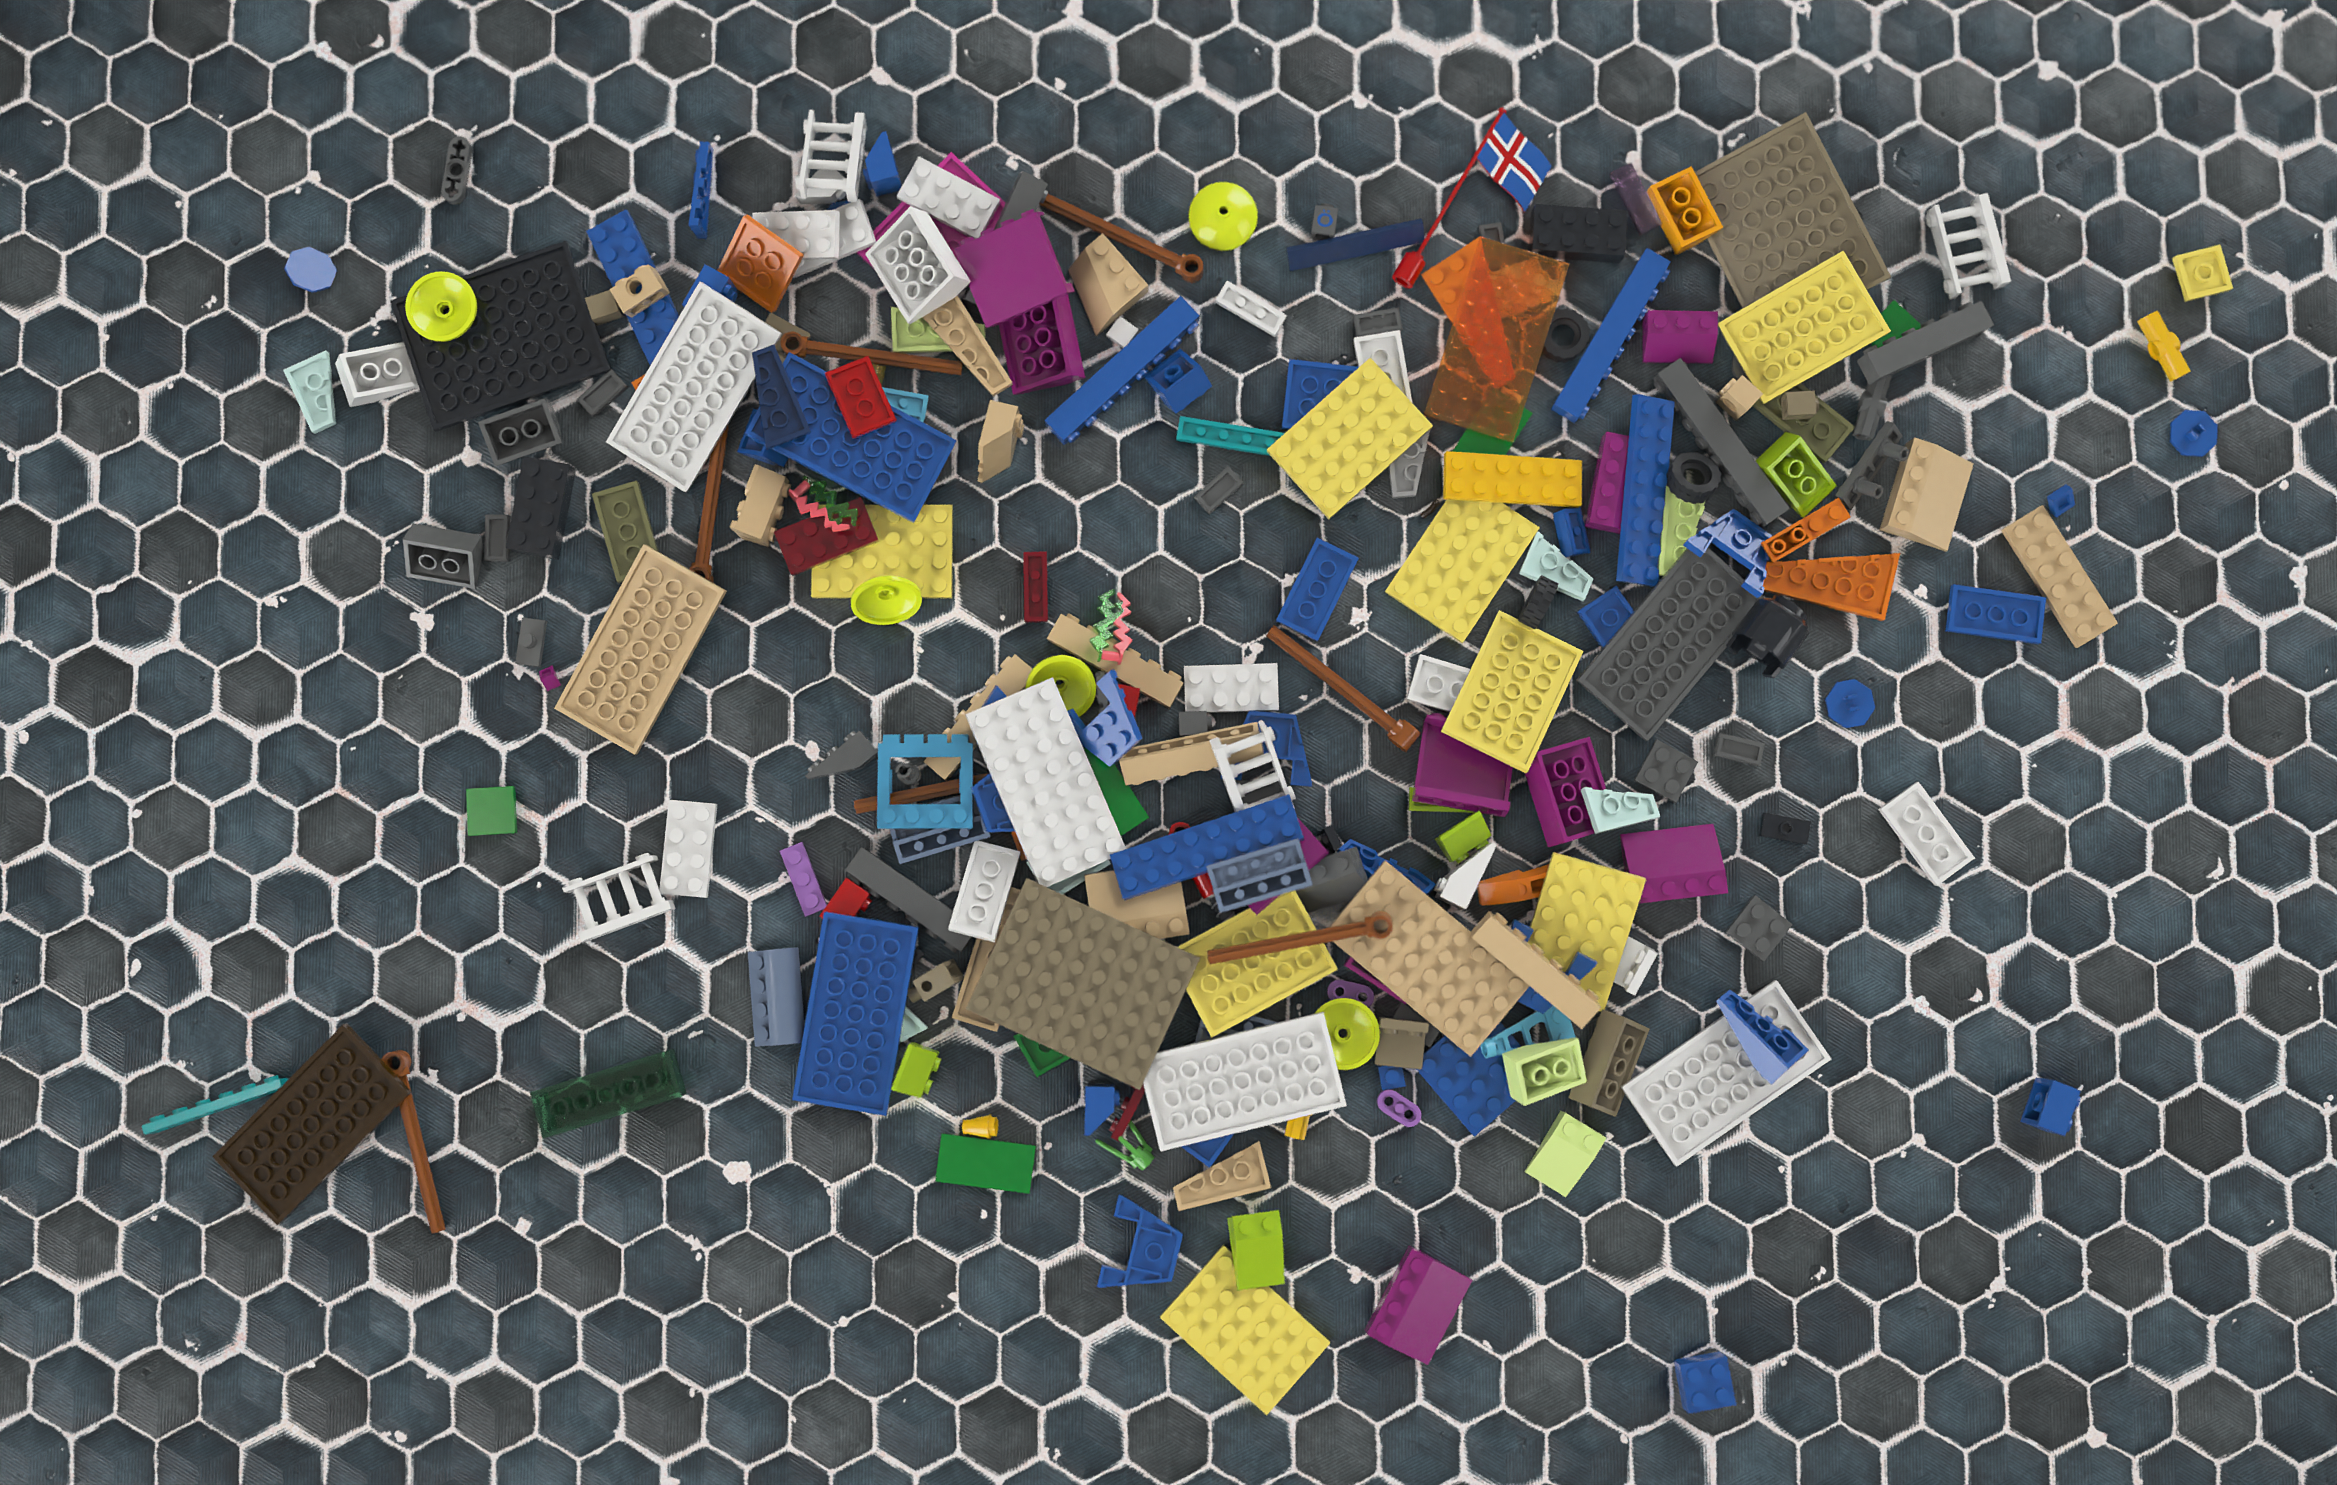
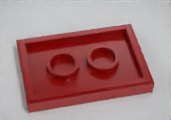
[825,356,896,439]

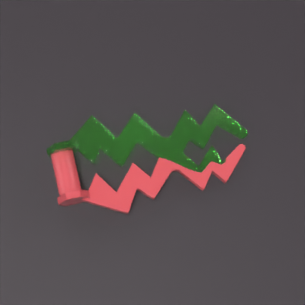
[788,475,858,532]
[1089,589,1132,665]

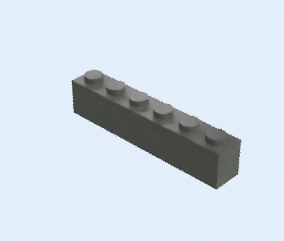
[962,171,1048,308]
[1857,301,1994,385]
[845,847,973,953]

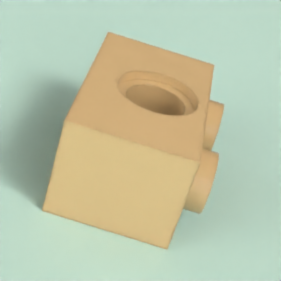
[610,264,670,318]
[1716,375,1763,421]

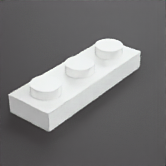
[1215,281,1287,337]

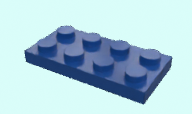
[1276,538,1359,642]
[1946,584,2046,644]

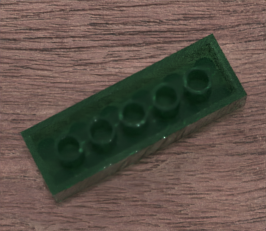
[530,1049,687,1139]

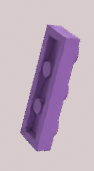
[780,842,827,917]

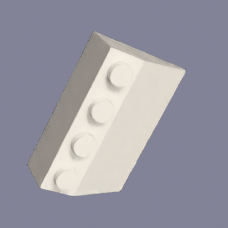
[865,207,971,324]

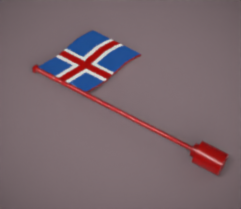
[1392,107,1551,289]

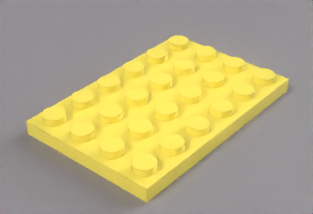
[1718,251,1891,405]
[1267,358,1433,519]
[1385,499,1540,643]
[811,505,953,598]
[1441,610,1584,773]
[1527,852,1646,1012]
[1178,890,1338,1038]
[1160,1244,1330,1415]

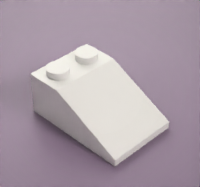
[335,342,419,407]
[1434,842,1497,909]

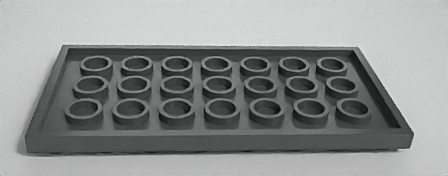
[1576,548,1764,741]

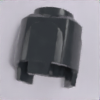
[1726,595,1809,678]

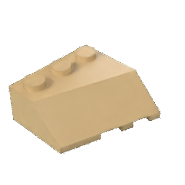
[1068,233,1148,336]
[978,400,1025,483]
[730,464,791,547]

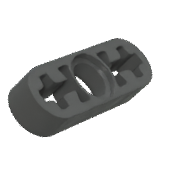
[441,136,473,205]

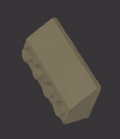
[1569,1009,1649,1117]

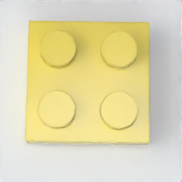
[2172,245,2233,302]

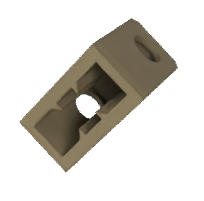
[908,958,964,1003]

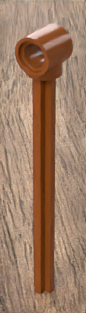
[1039,194,1203,283]
[780,331,963,375]
[690,424,729,583]
[1266,625,1421,752]
[854,772,990,814]
[1207,911,1393,964]
[382,1050,446,1234]

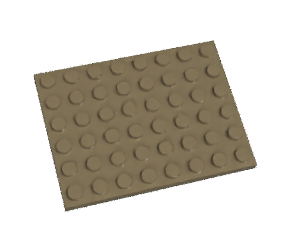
[1695,112,1891,309]
[966,878,1200,1090]

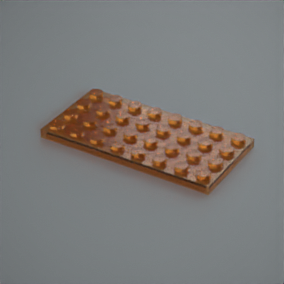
[1424,236,1569,443]

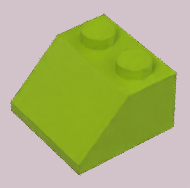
[1434,811,1492,863]
[891,1042,942,1098]

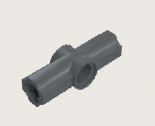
[1852,375,1892,441]

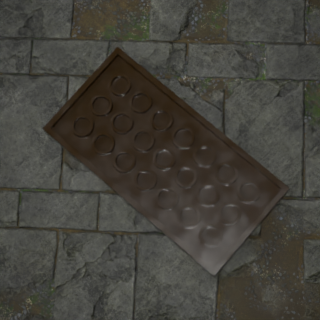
[212,1023,412,1225]

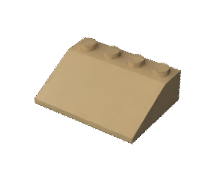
[1880,438,1973,551]
[1084,870,1190,939]

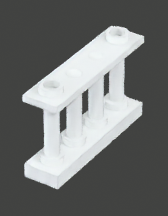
[796,110,866,202]
[1926,193,2011,300]
[1209,720,1296,812]
[563,853,676,942]

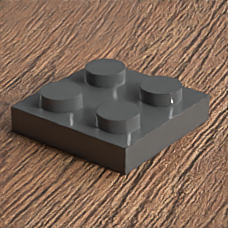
[1633,739,1698,803]
[1725,895,1793,961]

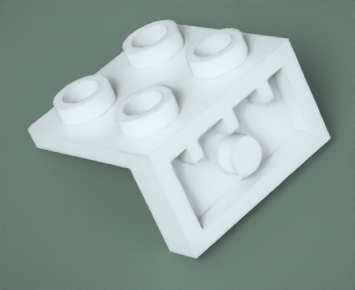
[1614,936,1657,995]

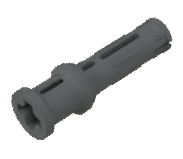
[895,763,921,786]

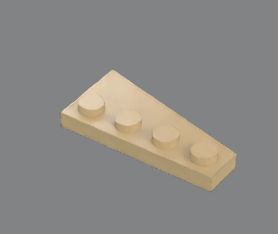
[1173,1141,1271,1211]

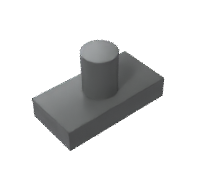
[515,617,547,667]

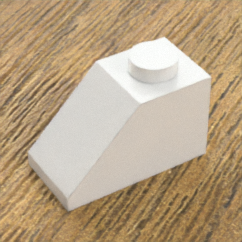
[795,169,847,205]

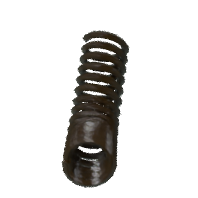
[1420,500,1440,519]

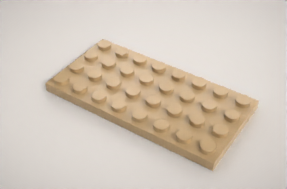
[554,544,727,755]
[1328,860,1529,1057]

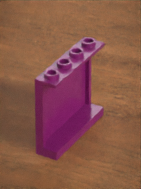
[954,209,1075,328]
[1412,713,1513,817]

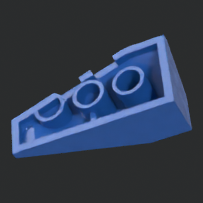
[1337,839,1436,896]
[1716,990,1809,1085]

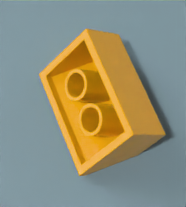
[1645,166,1723,255]

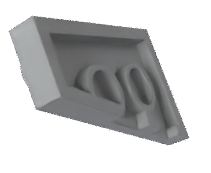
[1389,430,1430,499]

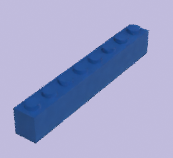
[1551,248,1671,423]
[1045,296,1200,445]

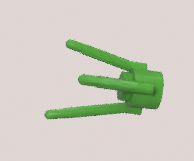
[1095,1120,1155,1171]

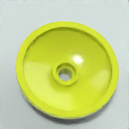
[1189,182,1258,251]
[405,272,477,342]
[851,575,922,625]
[1025,655,1096,717]
[1314,998,1380,1070]

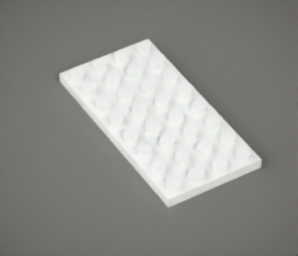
[606,282,782,493]
[965,678,1126,887]
[1621,980,1831,1167]
[1143,1012,1346,1151]

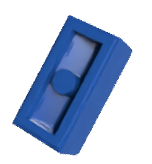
[1553,508,1591,558]

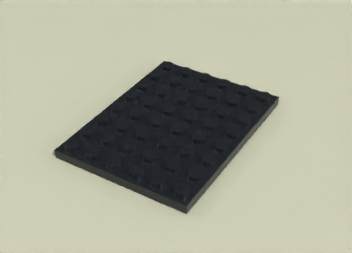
[390,241,611,432]

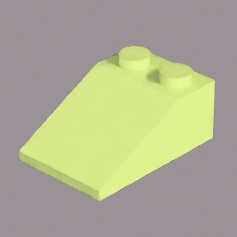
[1502,1037,1587,1106]
[1525,1111,1606,1197]

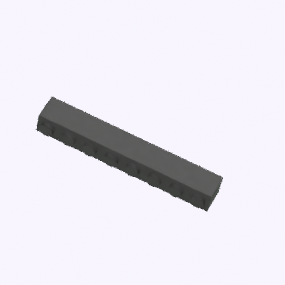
[1653,358,1790,528]

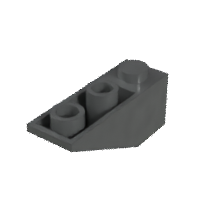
[805,730,878,780]

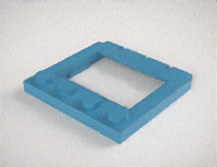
[877,734,974,829]

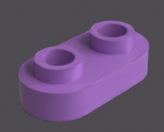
[1327,980,1374,1007]
[1377,1089,1421,1127]

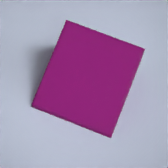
[539,666,561,691]

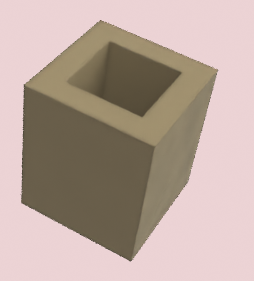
[585,290,624,326]
[1781,391,1819,420]

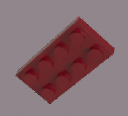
[774,497,879,576]

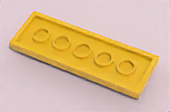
[1443,451,1582,508]

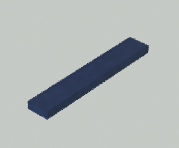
[1286,219,1424,271]

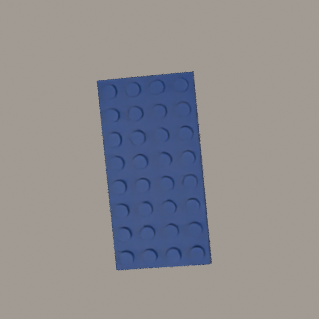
[745,352,957,523]
[792,911,919,1116]

